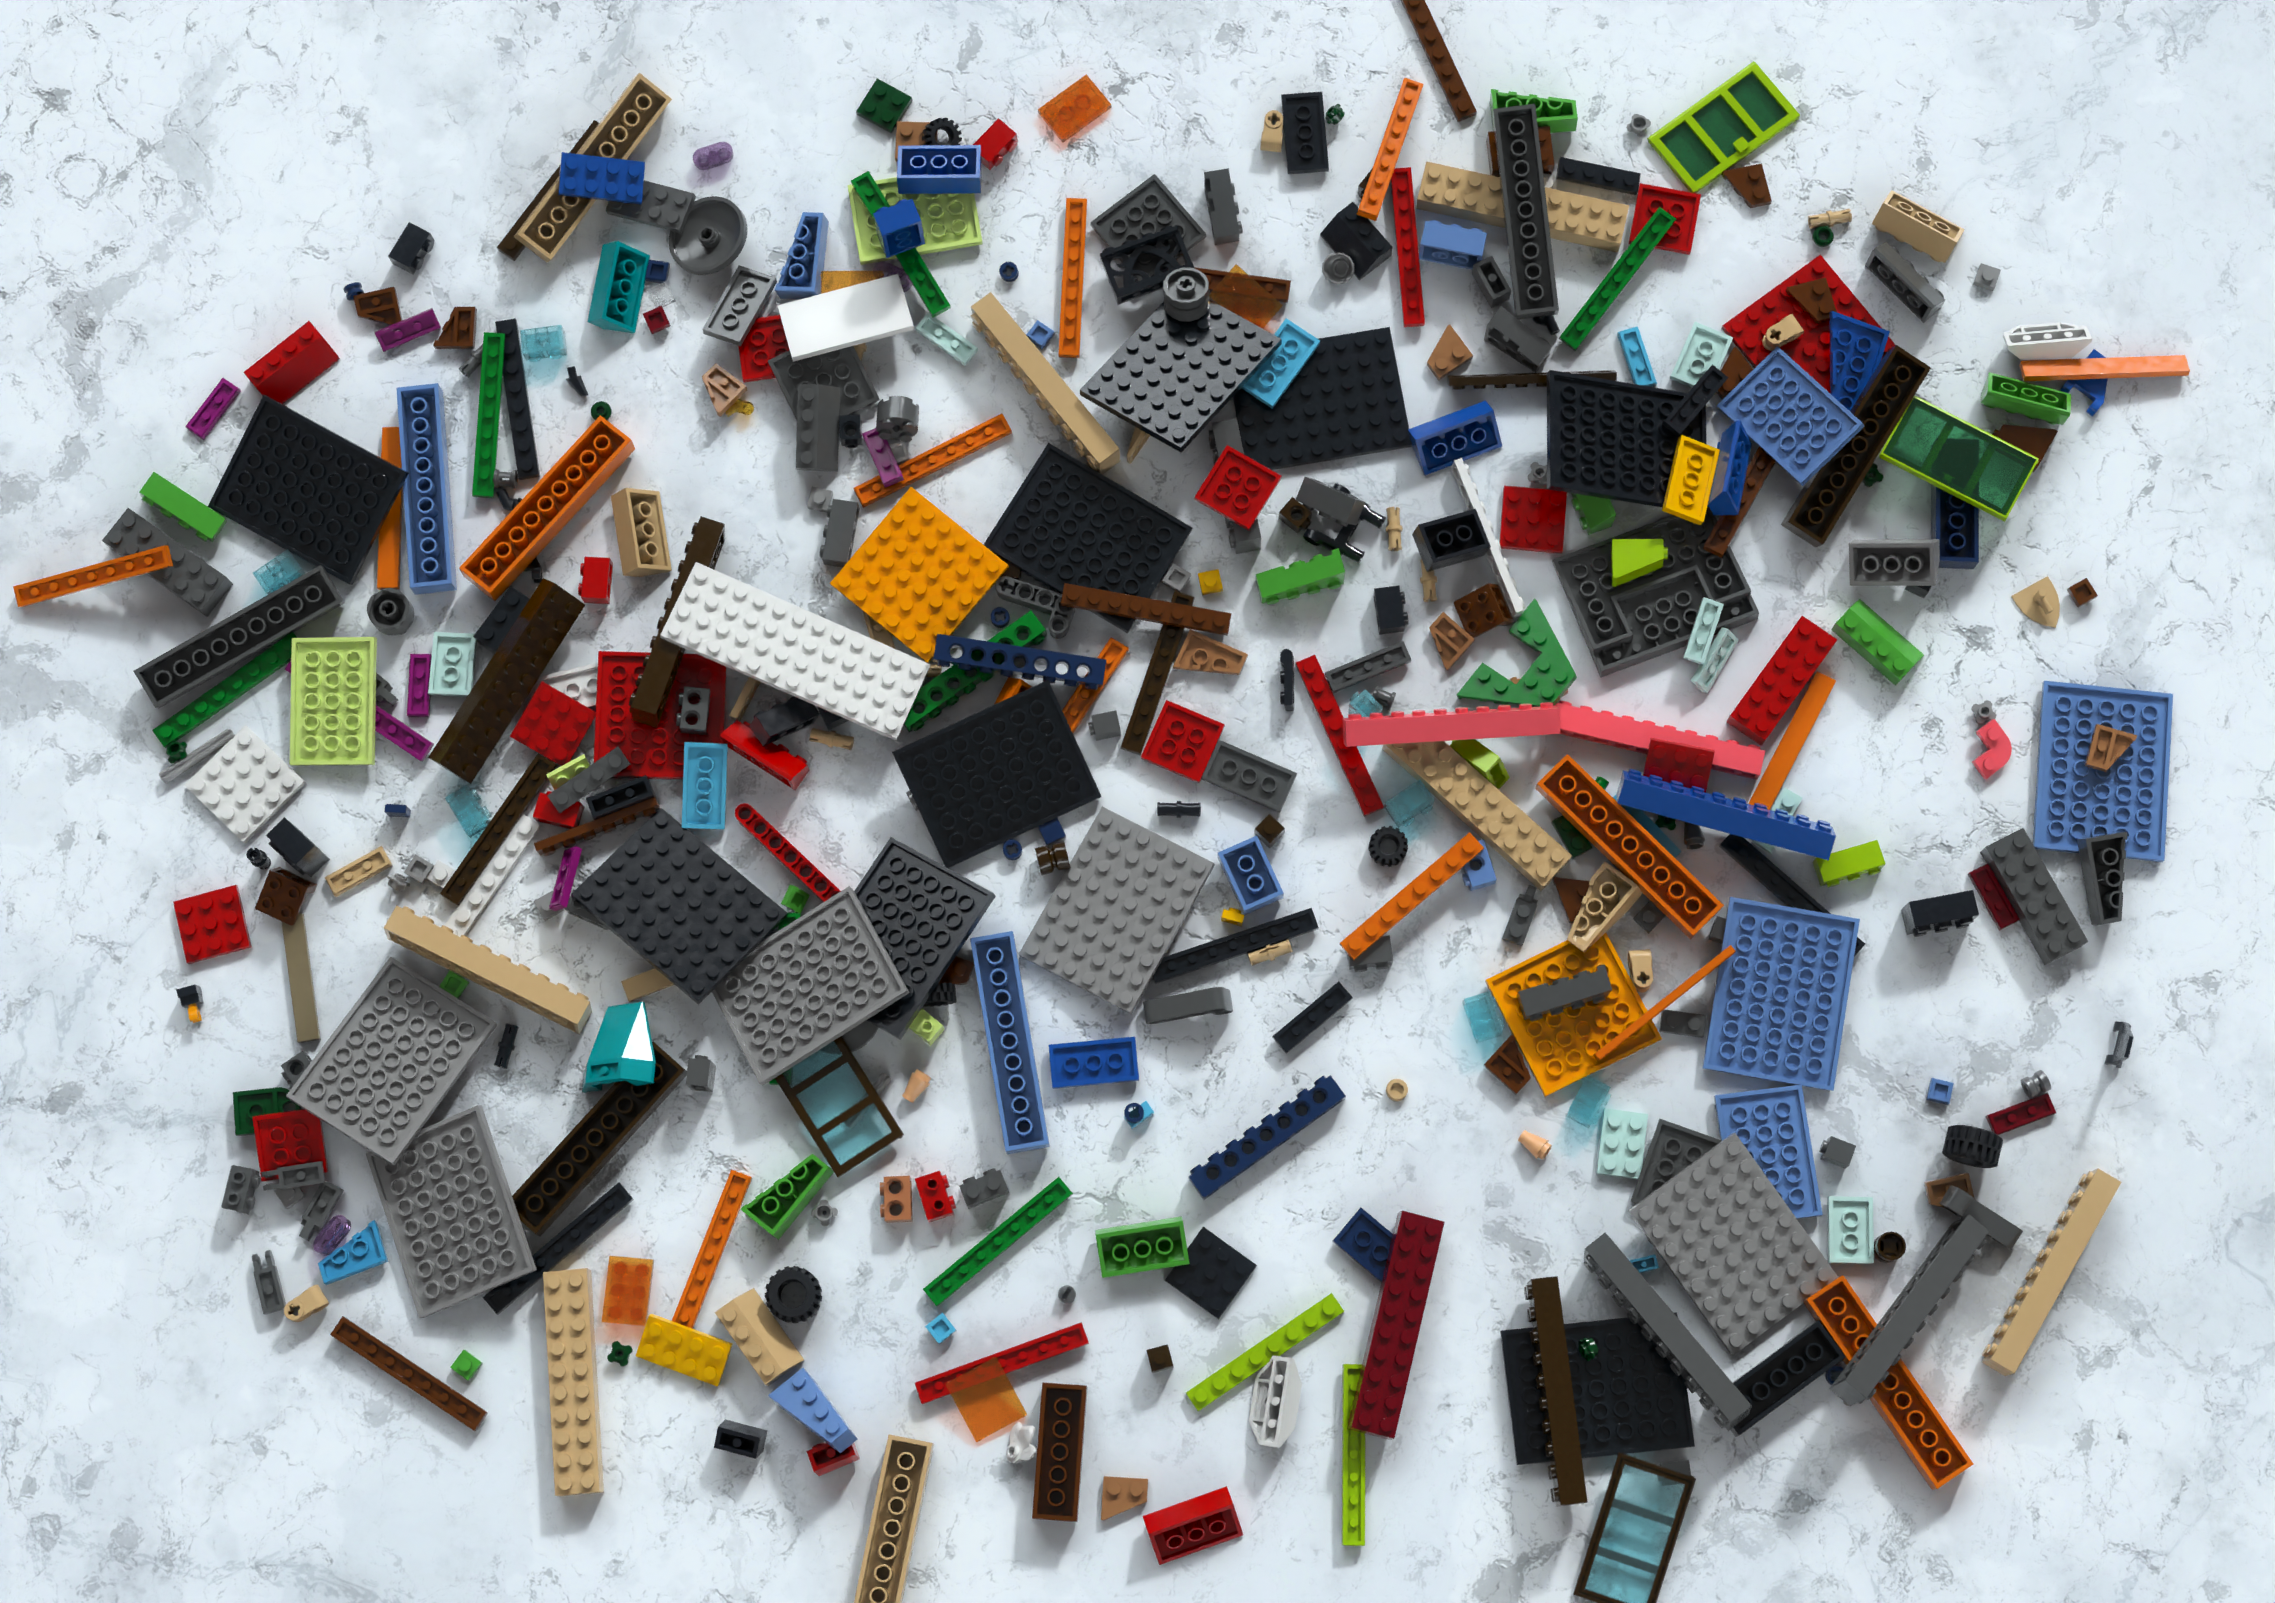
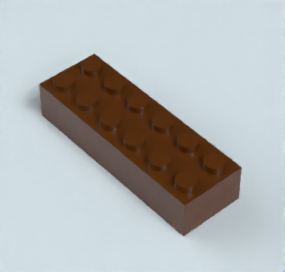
[1032,1382,1088,1522]

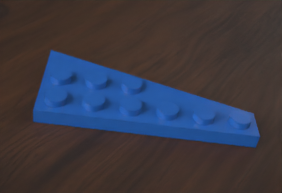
[1830,311,1890,411]

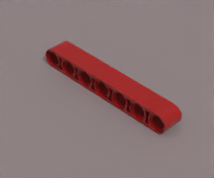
[735,803,841,902]

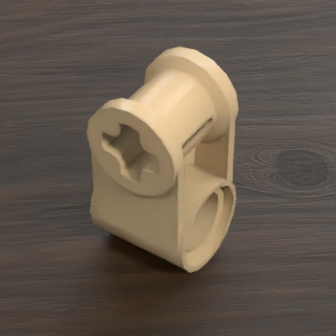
[1260,110,1283,152]
[1762,314,1804,351]
[1628,949,1653,993]
[284,1285,329,1322]

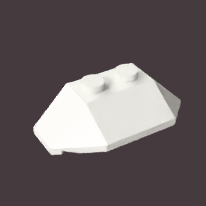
[2003,322,2092,361]
[1249,1356,1302,1448]

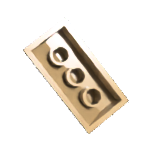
[1872,190,1965,263]
[611,488,672,577]
[715,1288,804,1386]

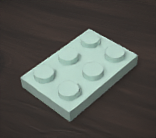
[1670,322,1733,388]
[428,632,477,697]
[1596,1108,1648,1180]
[1827,1196,1874,1264]

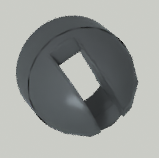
[1058,1285,1076,1304]

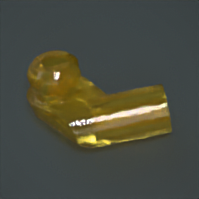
[725,399,754,417]

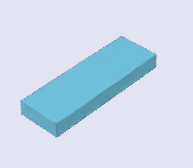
[1617,326,1657,387]

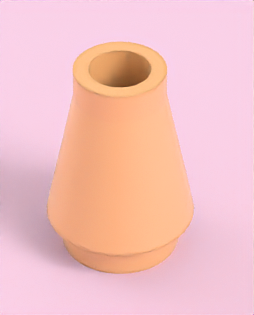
[902,1069,931,1103]
[1518,1130,1552,1160]

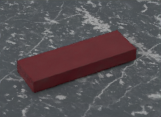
[1968,863,2020,931]
[1986,1093,2056,1135]

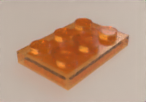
[1038,74,1112,143]
[1209,264,1283,328]
[602,1256,654,1326]

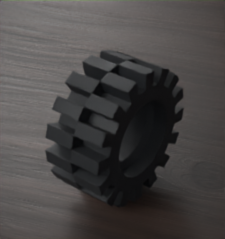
[922,118,962,145]
[1369,826,1408,867]
[923,983,957,1007]

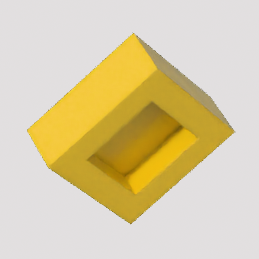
[1198,569,1223,595]
[1221,908,1245,927]

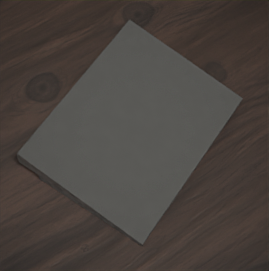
[1552,507,1759,678]

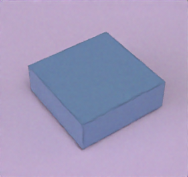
[1026,320,1055,350]
[1926,1078,1954,1105]

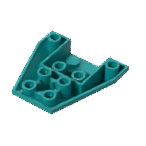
[582,1002,656,1093]

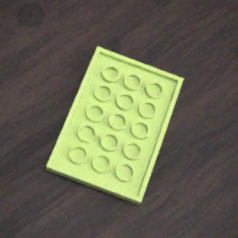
[847,177,983,265]
[290,637,377,766]

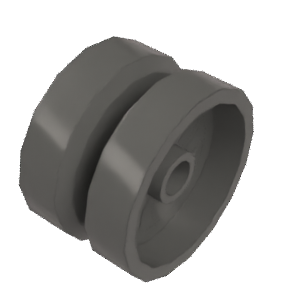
[1163,268,1210,322]

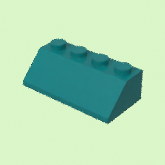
[587,241,650,333]

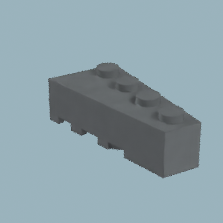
[2077,832,2127,925]
[1517,965,1612,1022]

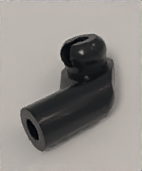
[1532,315,1560,335]
[496,488,522,511]

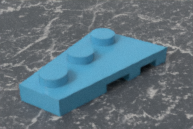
[318,1220,389,1285]

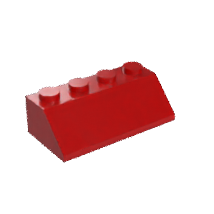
[243,321,340,404]
[720,720,809,790]
[1143,1486,1243,1565]

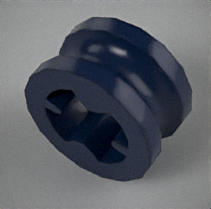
[999,262,1019,282]
[343,282,364,300]
[991,607,1010,628]
[1003,840,1022,860]
[1124,1103,1144,1124]
[1825,1365,1844,1385]

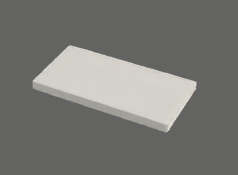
[777,274,914,362]

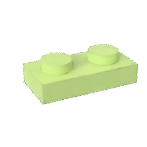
[546,754,591,790]

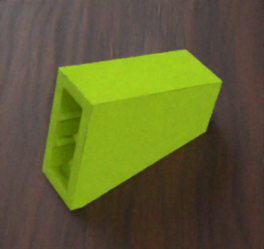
[1611,539,1668,587]
[1450,739,1510,790]

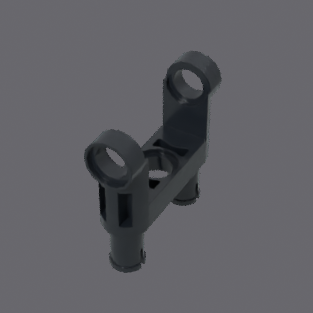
[1303,483,1386,564]

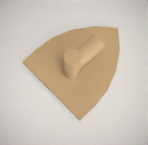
[2011,576,2060,628]

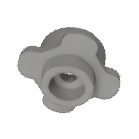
[1626,114,1651,137]
[1528,462,1547,485]
[1971,700,1996,724]
[387,873,410,892]
[811,1200,838,1226]

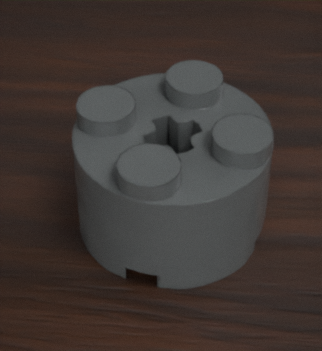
[876,396,919,442]
[367,588,414,636]

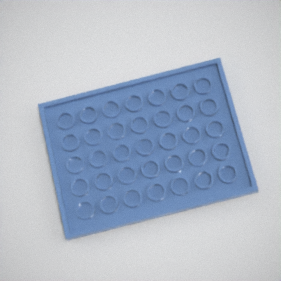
[2033,681,2173,862]
[1702,897,1860,1091]

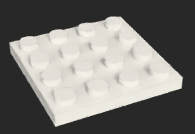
[185,725,306,843]

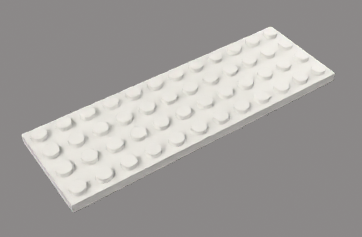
[660,562,931,741]

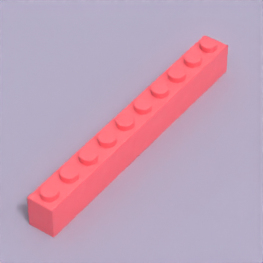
[1555,701,1765,780]
[1343,702,1560,747]

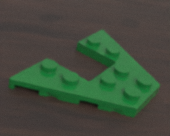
[1456,598,1577,707]

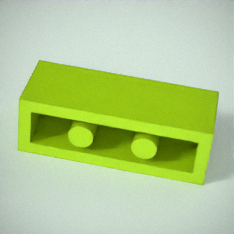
[1812,840,1886,888]

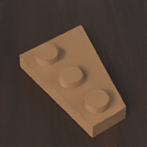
[1173,629,1248,675]

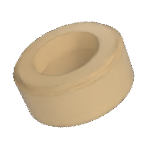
[1386,1079,1408,1101]

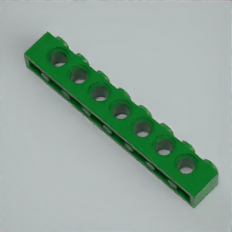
[904,610,1047,732]

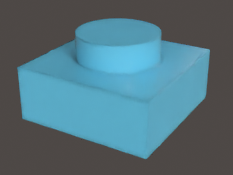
[925,1313,957,1344]

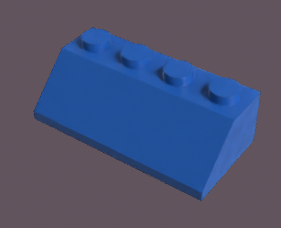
[897,145,982,194]
[1408,400,1502,475]
[1707,420,1752,516]

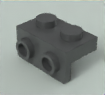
[221,1165,261,1215]

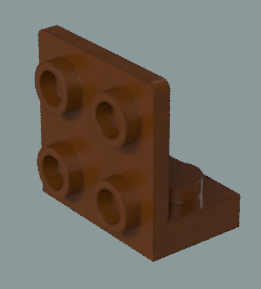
[1454,583,1515,638]
[255,867,318,926]

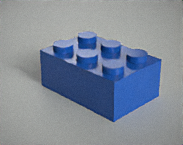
[873,199,925,258]

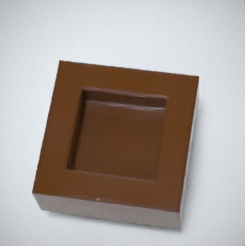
[2067,578,2098,607]

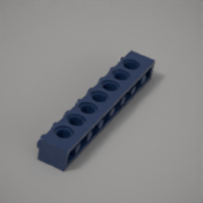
[933,634,1106,690]
[1188,1075,1346,1200]

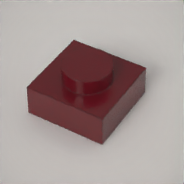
[643,306,671,334]

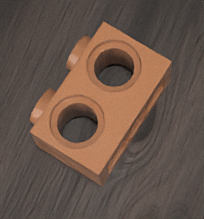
[880,1176,913,1223]

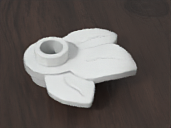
[1006,1422,1037,1464]

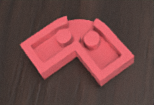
[1972,719,2012,779]

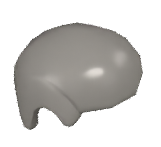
[1322,253,1354,284]

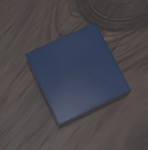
[645,260,670,284]
[384,804,411,818]
[1038,818,1066,846]

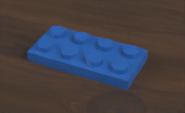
[558,152,645,204]
[1049,1037,1139,1089]

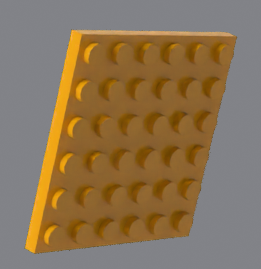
[830,487,1009,663]
[1485,933,1662,1097]

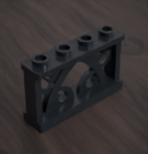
[1100,225,1195,305]

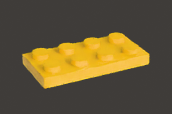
[1662,435,1720,525]
[636,1314,733,1386]

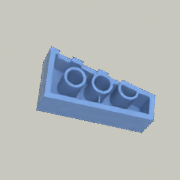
[775,212,829,299]
[768,1368,858,1453]

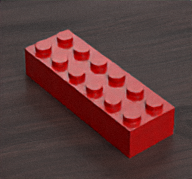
[1726,616,1837,746]

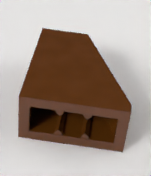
[1992,424,2058,472]

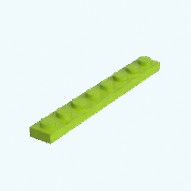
[1186,1293,1344,1411]
[1341,1364,1365,1546]

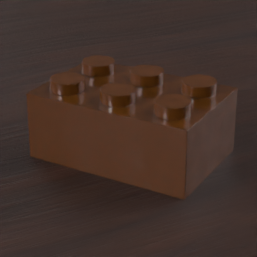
[1486,126,1555,177]

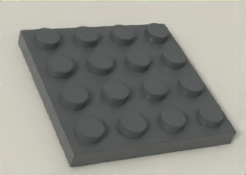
[1090,174,1206,281]
[768,346,880,420]
[1631,1119,1722,1204]

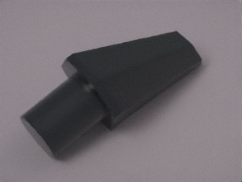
[566,366,588,396]

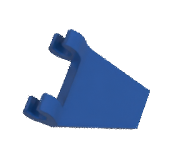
[2059,349,2108,417]

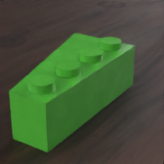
[1490,89,1578,133]
[139,472,227,542]
[1256,548,1345,605]
[741,1154,834,1240]

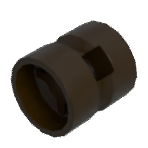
[1035,841,1071,875]
[1874,1231,1906,1263]

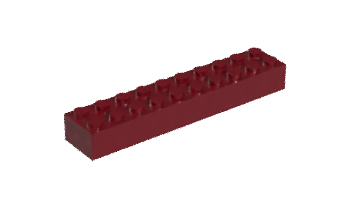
[1347,1210,1445,1440]

